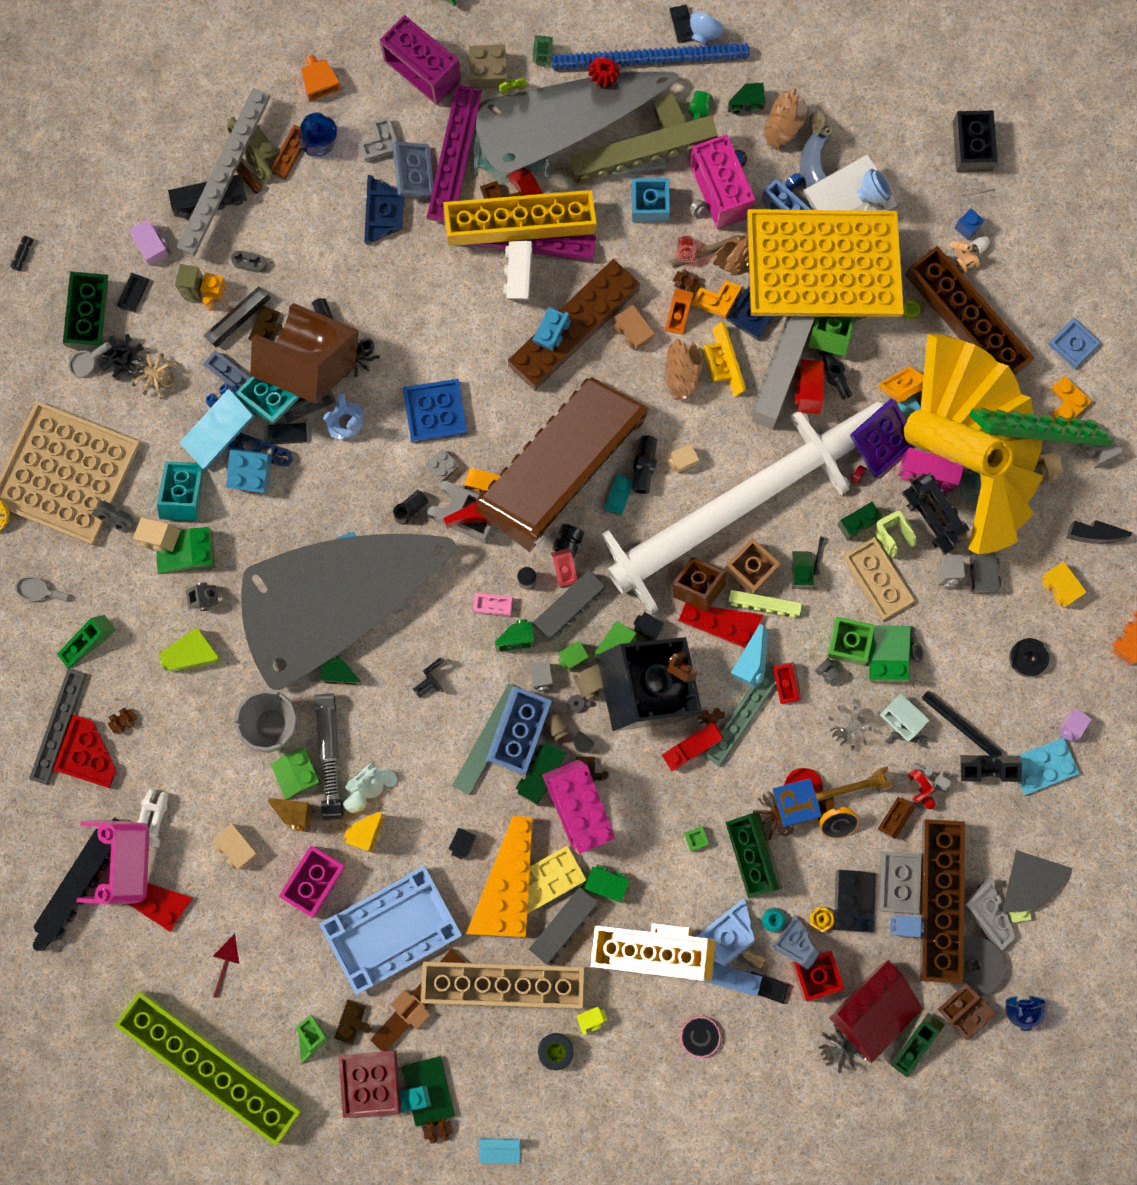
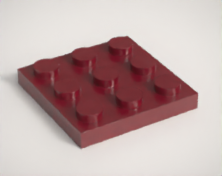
[338,1050,402,1118]

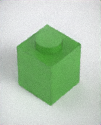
[558,641,589,671]

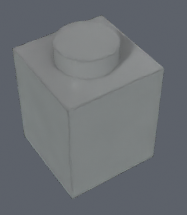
[530,661,553,692]

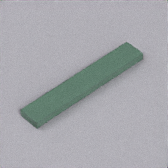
[704,661,776,767]
[452,683,515,795]

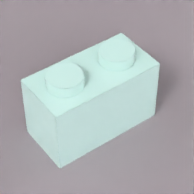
[880,693,929,742]

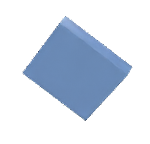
[1048,318,1101,369]

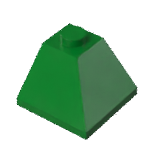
[495,619,535,652]

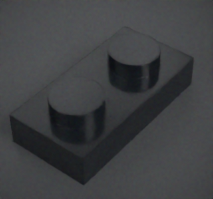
[669,4,694,43]

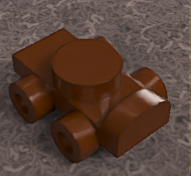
[672,269,701,293]
[107,708,138,734]
[697,708,725,725]
[422,1118,453,1144]

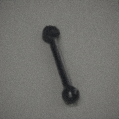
[814,536,824,575]

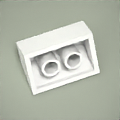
[503,241,533,300]

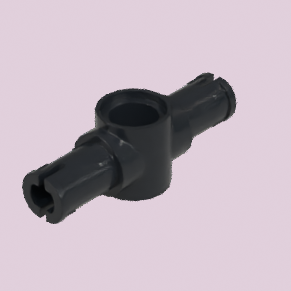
[819,350,853,400]

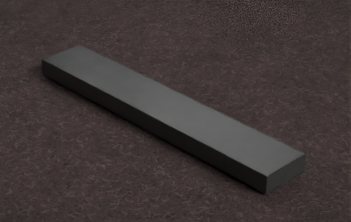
[29,669,87,785]

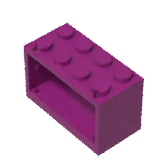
[379,14,461,105]

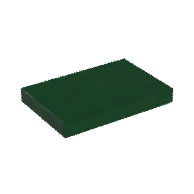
[401,1056,455,1127]

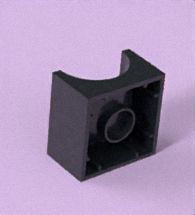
[597,637,702,732]

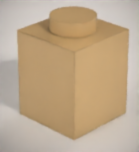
[668,444,699,473]

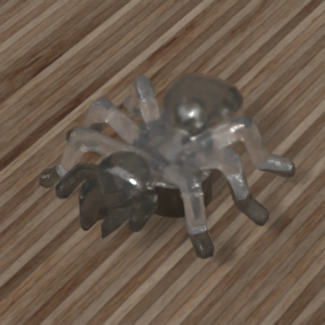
[828,699,879,751]

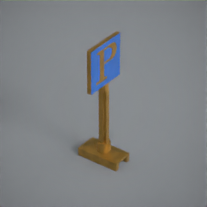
[772,766,894,827]

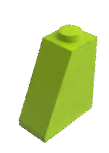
[158,627,222,672]

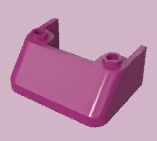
[77,820,150,904]

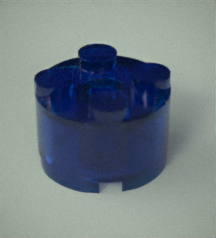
[298,112,337,157]

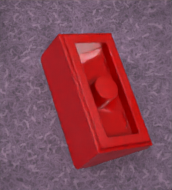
[773,662,801,704]

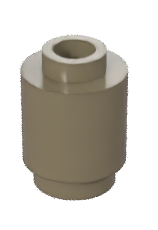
[544,711,569,741]

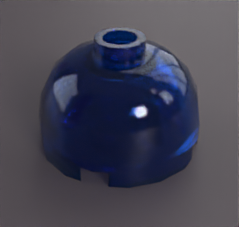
[1005,996,1046,1031]

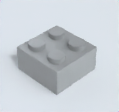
[426,449,460,482]

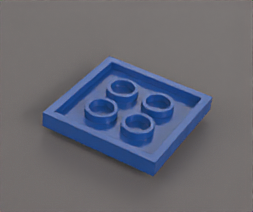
[403,379,467,443]

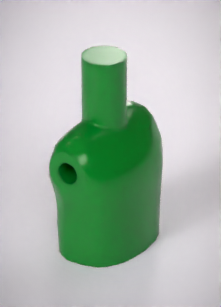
[689,91,713,121]

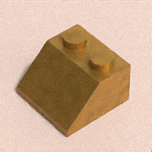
[268,798,313,832]

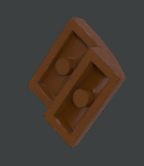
[937,982,997,1041]

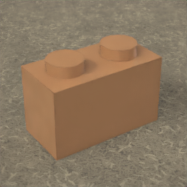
[614,305,655,351]

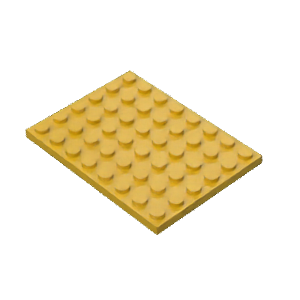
[747,209,904,317]

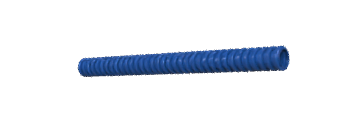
[552,42,749,70]

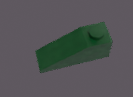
[891,1012,945,1078]

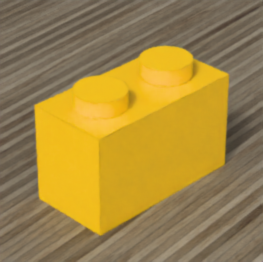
[1041,561,1086,608]

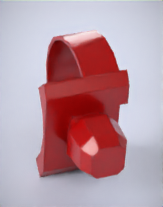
[908,768,936,810]

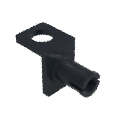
[413,658,445,698]

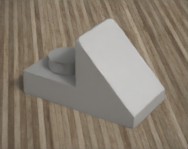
[1080,444,1123,468]

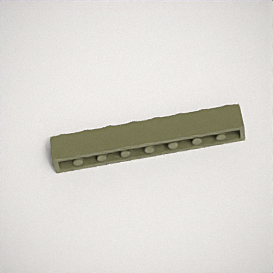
[570,115,718,183]

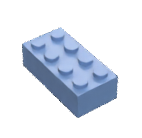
[485,687,552,775]

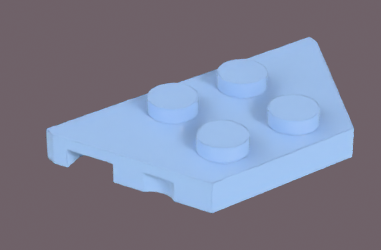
[696,898,755,967]

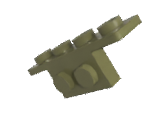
[227,117,278,184]

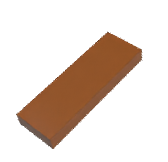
[270,124,311,179]

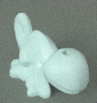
[343,763,397,813]

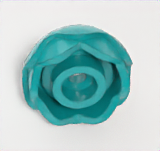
[762,908,786,933]

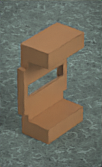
[391,989,431,1029]

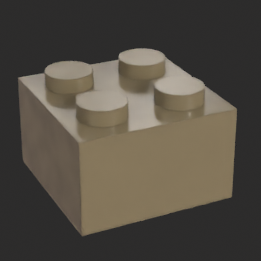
[469,44,507,89]

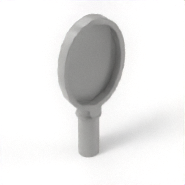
[68,342,111,377]
[15,576,70,601]

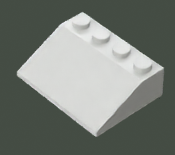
[804,155,897,211]

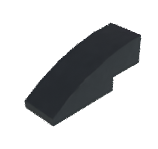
[1066,520,1132,544]

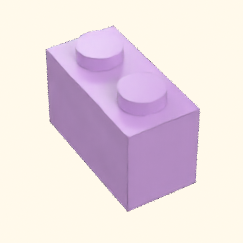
[129,219,169,266]

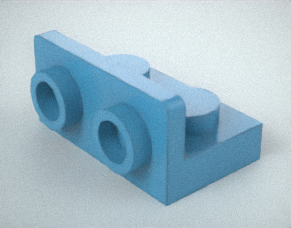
[532,307,571,351]

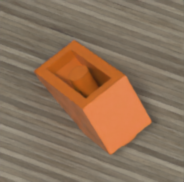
[665,288,694,335]

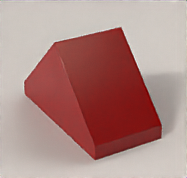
[506,167,543,196]

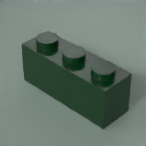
[516,742,566,806]

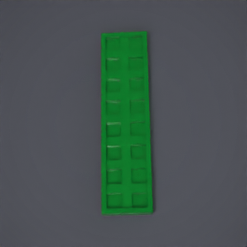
[969,408,1114,447]

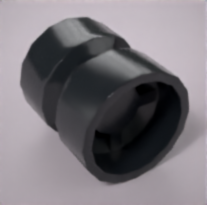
[552,524,584,558]

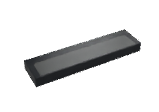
[203,286,271,348]

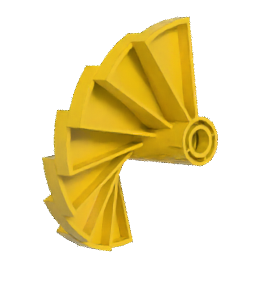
[904,334,1043,554]

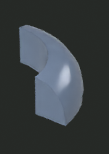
[799,133,830,189]

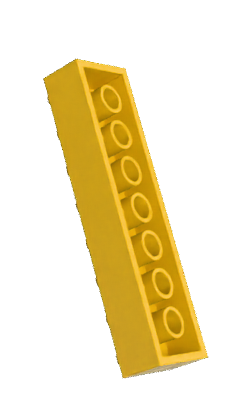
[443,190,596,246]

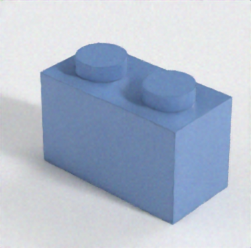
[890,915,924,937]

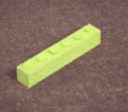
[728,590,802,618]

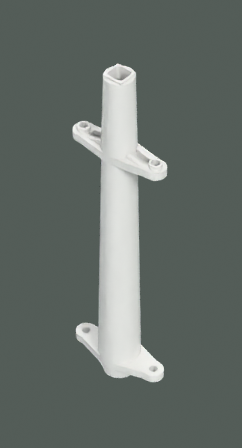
[601,402,884,615]

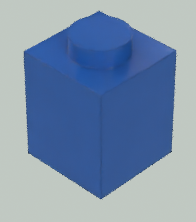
[955,208,985,240]

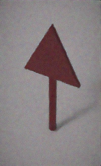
[213,933,240,998]

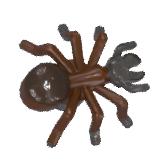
[753,791,794,840]

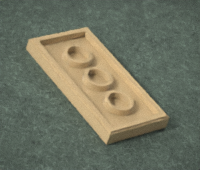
[842,537,916,621]

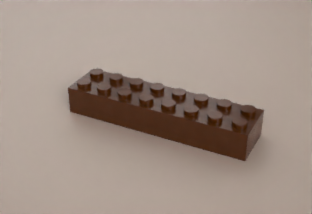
[905,246,1035,376]
[508,258,640,391]
[920,819,965,984]

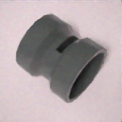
[815,658,842,684]

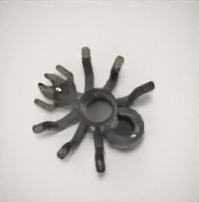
[818,1024,868,1073]

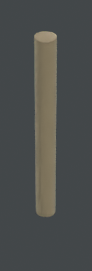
[670,235,739,268]

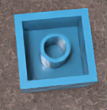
[631,178,670,222]
[226,449,272,493]

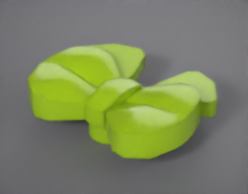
[499,78,527,94]

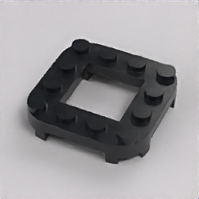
[902,473,970,555]

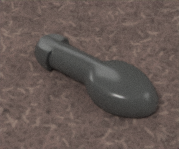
[910,626,924,663]

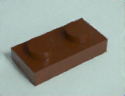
[877,797,916,839]

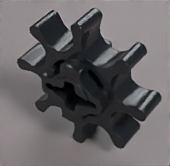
[100,334,146,381]

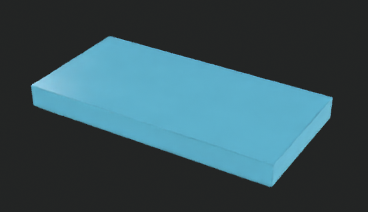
[179,389,255,470]

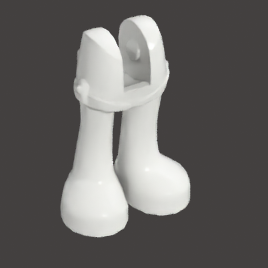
[138,789,168,848]

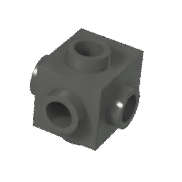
[186,582,219,611]

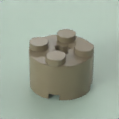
[573,664,604,700]

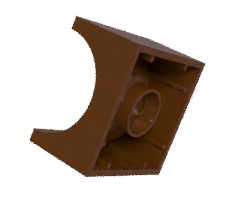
[250,303,359,404]

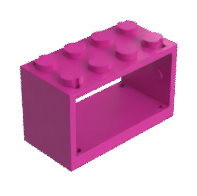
[690,134,755,230]
[542,760,616,854]

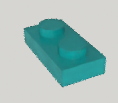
[604,474,634,516]
[400,1085,431,1112]

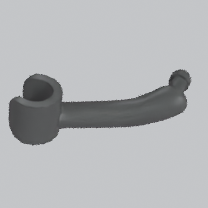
[885,732,929,747]

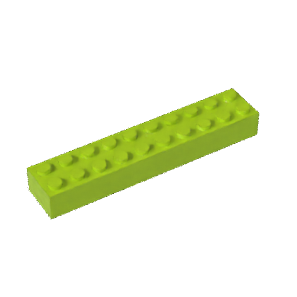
[114,991,303,1147]

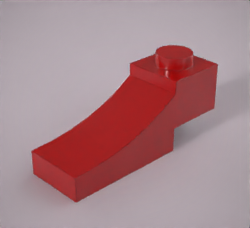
[443,502,495,529]
[661,722,724,771]

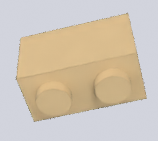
[133,518,181,553]
[213,823,259,870]

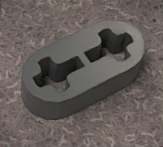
[231,251,267,273]

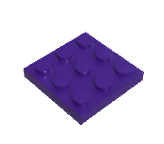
[850,398,913,478]

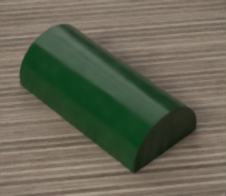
[63,271,109,351]
[725,812,783,899]

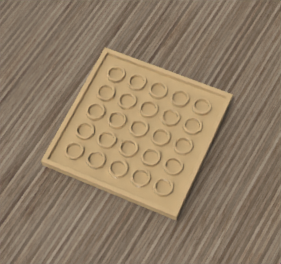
[0,401,141,545]

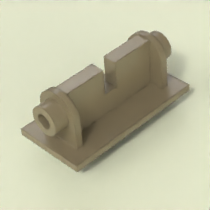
[809,109,833,136]

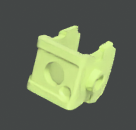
[875,511,917,558]

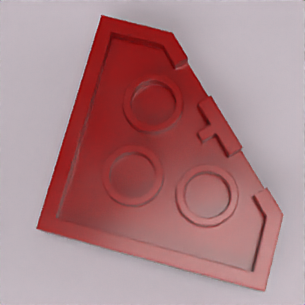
[53,715,117,788]

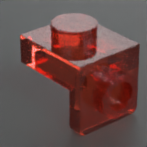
[676,236,697,264]

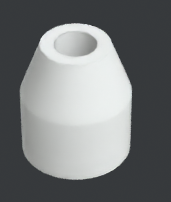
[970,236,990,255]

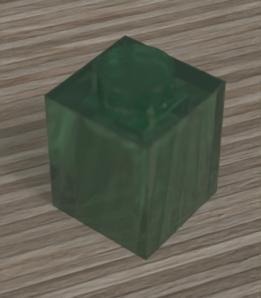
[532,35,553,66]

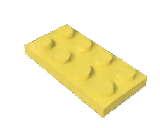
[527,846,587,914]

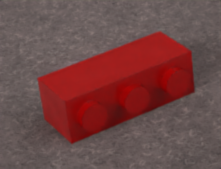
[794,359,824,415]

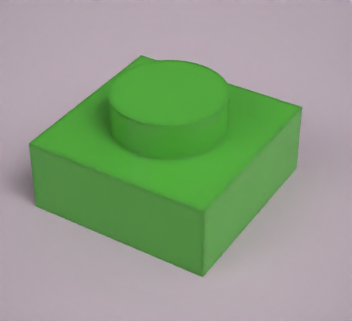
[684,826,709,852]

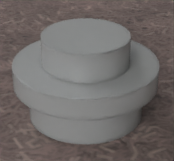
[690,199,707,217]

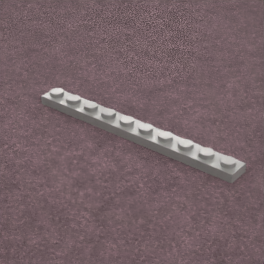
[176,88,271,257]

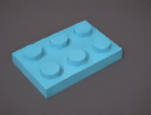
[1017,738,1079,795]

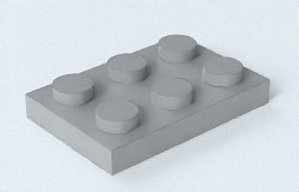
[878,851,921,914]

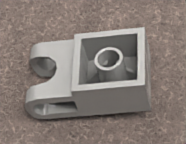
[427,481,494,544]

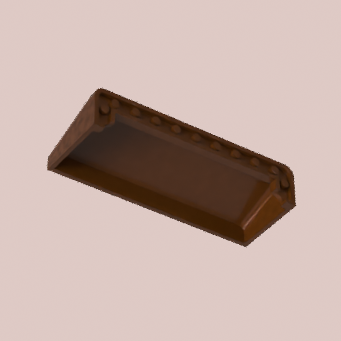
[475,377,650,552]

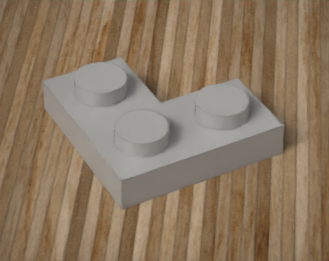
[359,116,397,162]

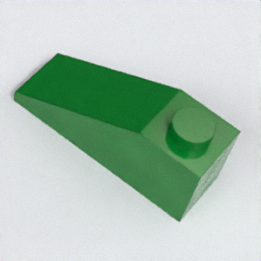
[57,615,116,669]

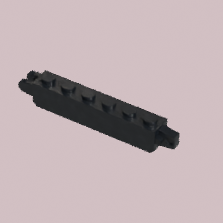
[32,818,121,951]

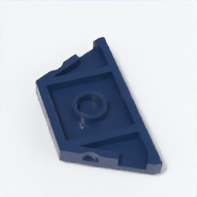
[364,175,404,244]

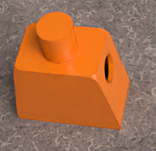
[301,55,341,102]

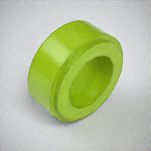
[903,300,921,319]

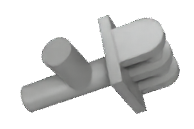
[911,763,950,792]

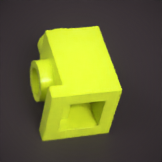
[576,1006,608,1035]

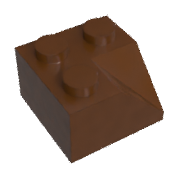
[672,557,726,612]

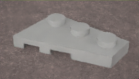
[964,878,1015,950]

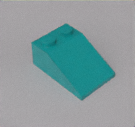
[236,376,300,424]
[157,461,203,521]

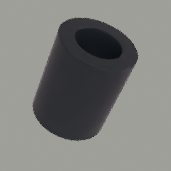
[517,567,537,590]

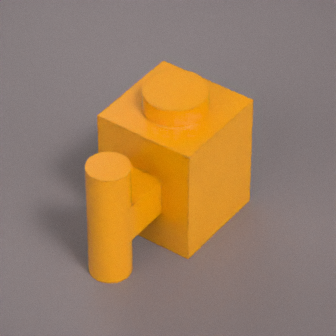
[200,272,226,311]

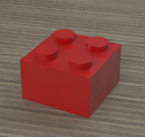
[791,950,845,1002]

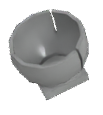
[234,690,299,753]

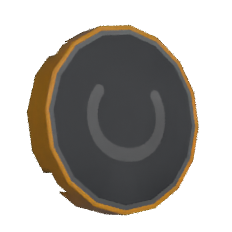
[819,807,859,838]

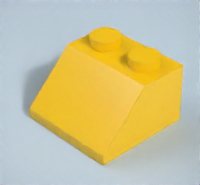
[344,812,385,853]

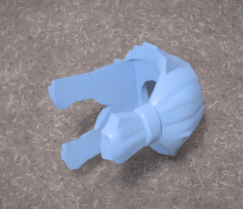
[323,394,365,440]

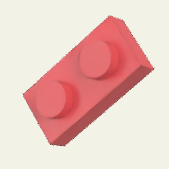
[551,548,578,587]

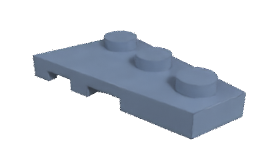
[772,915,819,969]

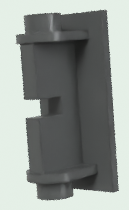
[91,500,134,533]

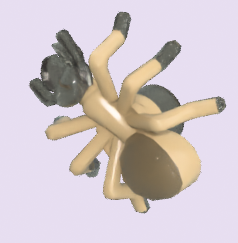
[128,351,178,399]

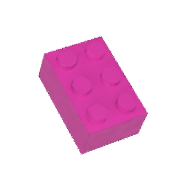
[897,448,964,493]
[278,845,347,918]

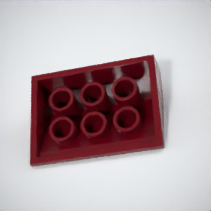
[829,960,923,1063]

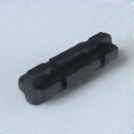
[10,235,33,271]

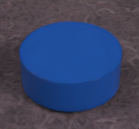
[785,173,804,191]

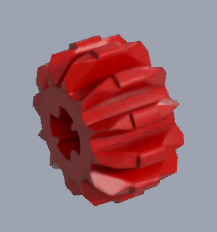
[588,55,619,88]

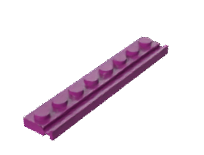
[427,84,482,223]
[446,235,596,261]

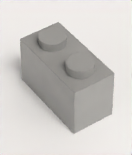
[936,555,965,588]

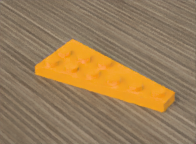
[466,816,533,937]

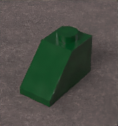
[792,551,814,589]
[320,655,361,685]

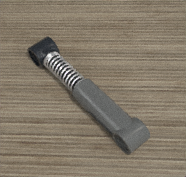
[314,693,343,821]

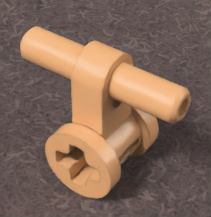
[949,241,980,275]

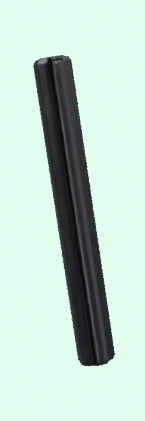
[922,691,1002,755]

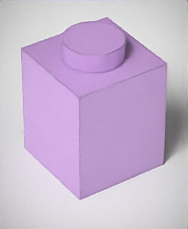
[1058,708,1092,742]

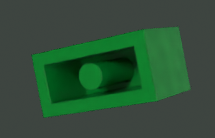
[584,864,629,903]

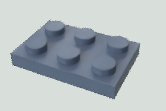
[392,141,434,198]

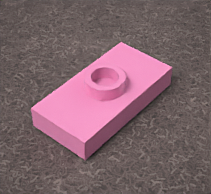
[473,593,513,616]

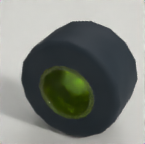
[537,1033,574,1071]

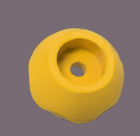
[810,907,835,932]

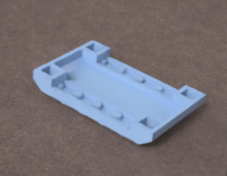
[319,865,462,995]

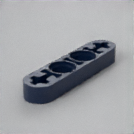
[228,432,293,467]

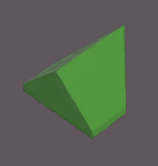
[295,1015,330,1064]

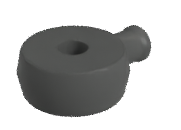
[567,695,591,713]

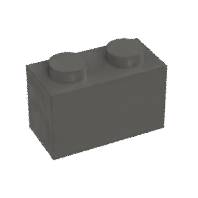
[969,552,1001,594]

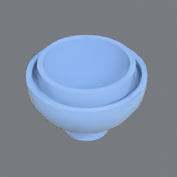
[690,11,724,45]
[857,168,892,205]

